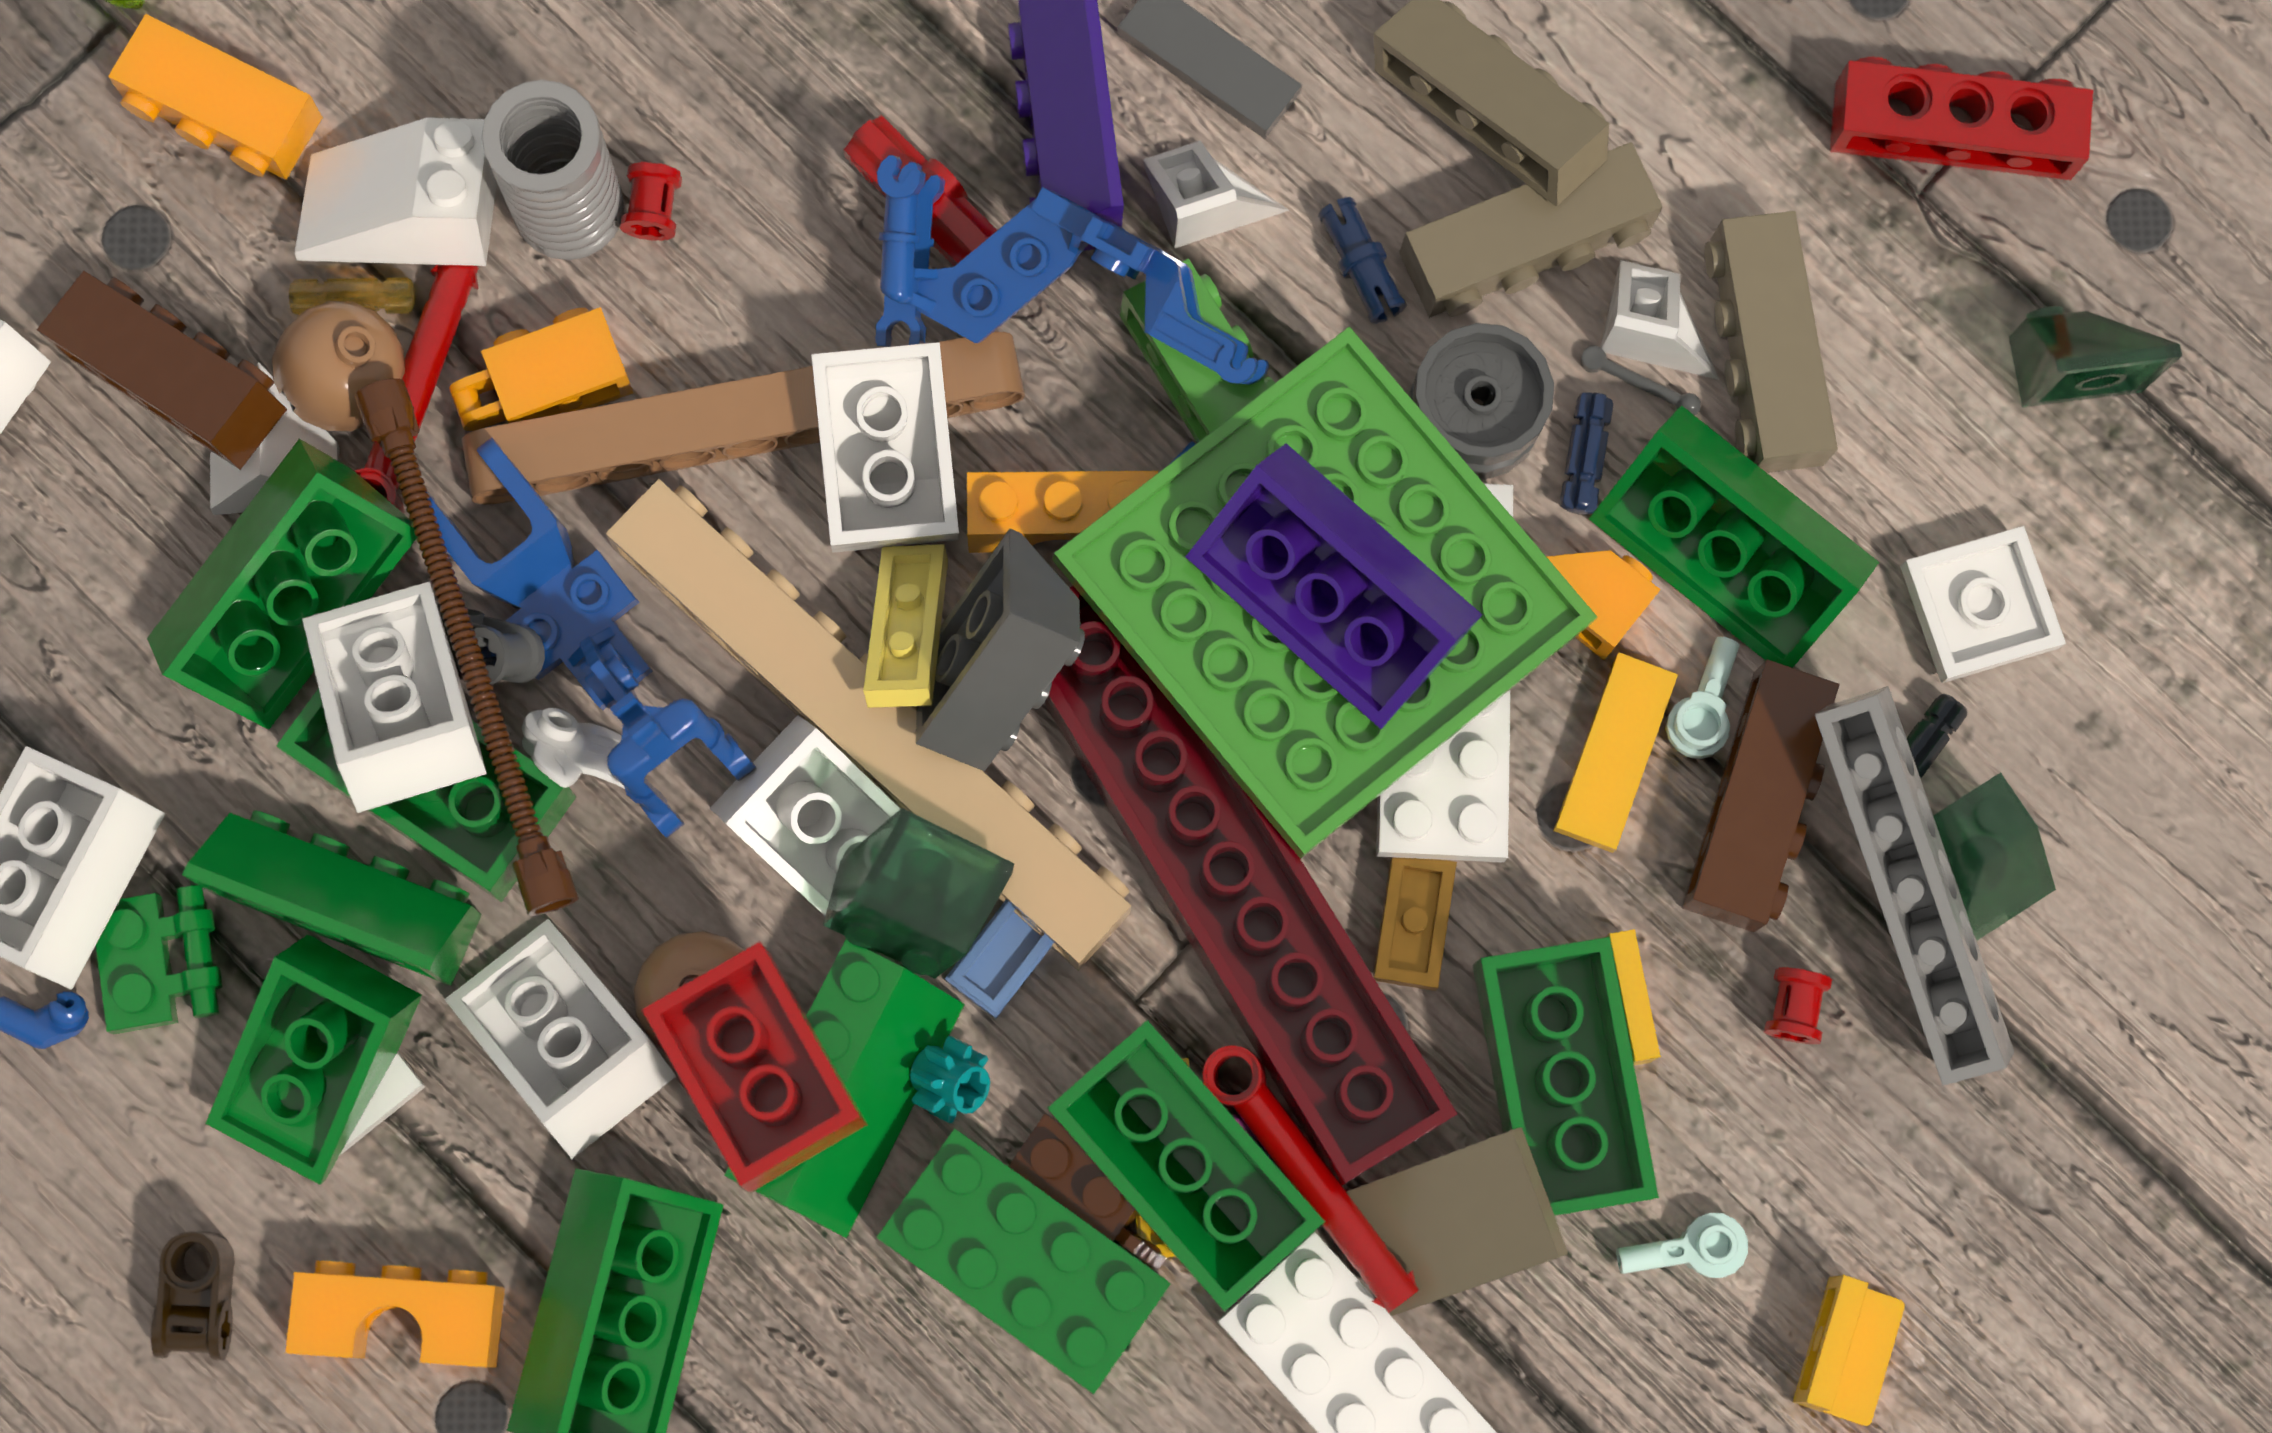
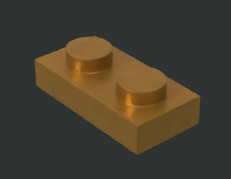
[1373,857,1457,991]

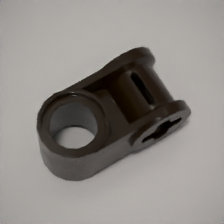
[151,1231,235,1360]

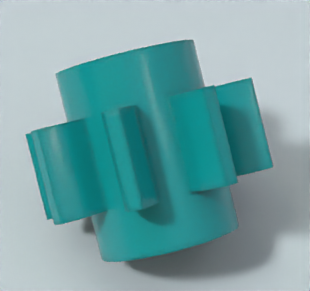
[910,1036,990,1123]

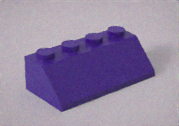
[1008,0,1124,251]
[1185,443,1483,729]

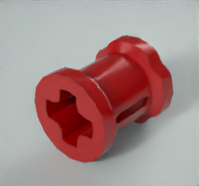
[620,162,682,241]
[1764,967,1832,1044]

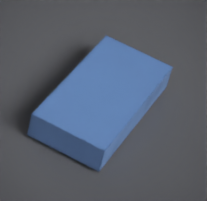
[945,899,1054,1019]

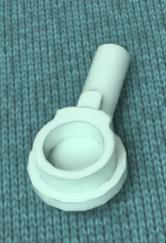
[1666,637,1740,759]
[1616,1213,1748,1278]

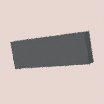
[1117,0,1302,139]

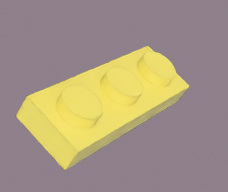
[863,544,948,708]

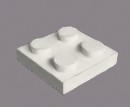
[1900,526,2066,683]

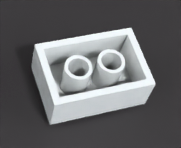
[0,746,166,990]

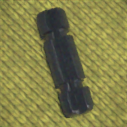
[1907,693,1968,779]

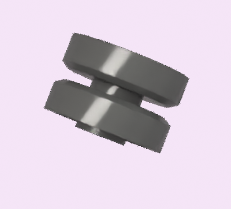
[1409,323,1554,480]

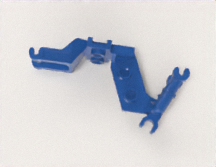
[875,155,1269,385]
[426,437,756,838]

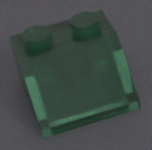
[823,808,1015,979]

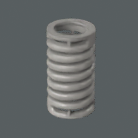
[481,80,624,260]

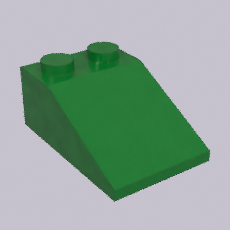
[205,935,422,1185]

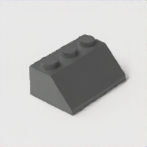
[916,529,1085,771]

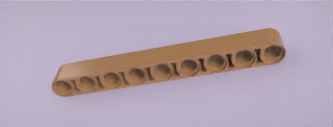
[461,332,1025,505]

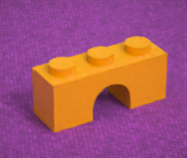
[967,471,1158,553]
[285,1260,505,1368]

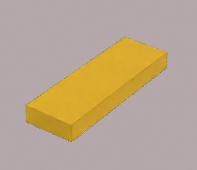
[1553,652,1678,853]

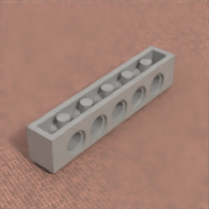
[1815,686,2014,1086]

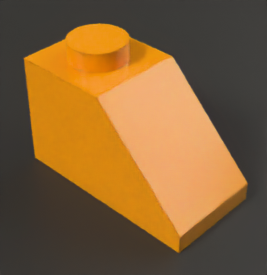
[1546,550,1661,660]

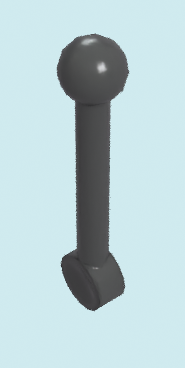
[1580,346,1701,415]

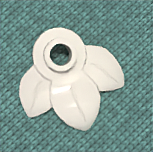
[522,708,624,788]

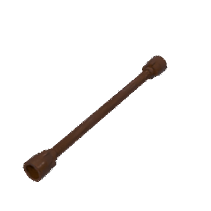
[355,378,579,916]

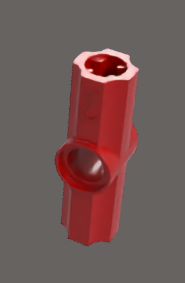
[843,115,997,266]

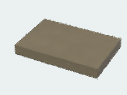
[1346,1127,1568,1316]

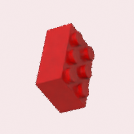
[642,941,867,1193]

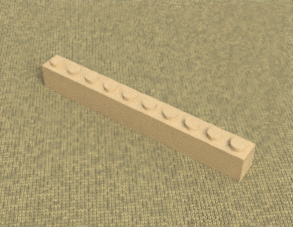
[605,479,1132,971]

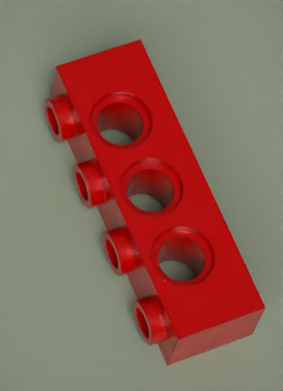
[1830,57,2094,180]

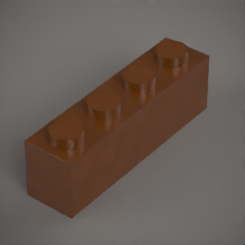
[36,271,287,470]
[1681,660,1840,933]

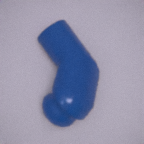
[0,991,89,1049]

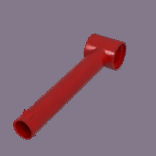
[355,265,479,515]
[1203,1045,1420,1314]

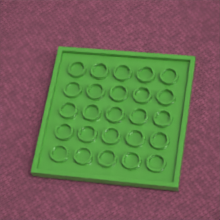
[1052,326,1597,859]

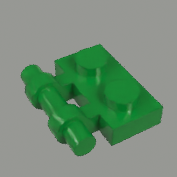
[96,885,223,1035]

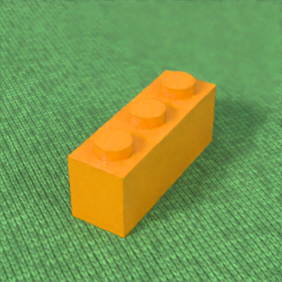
[108,14,323,180]

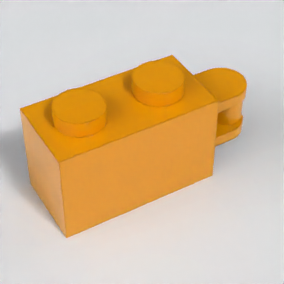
[449,307,634,431]

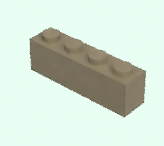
[1373,0,1609,207]
[1399,142,1663,318]
[1704,211,1838,473]

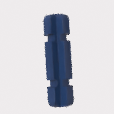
[1559,392,1614,514]

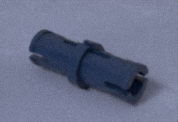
[1318,197,1407,324]

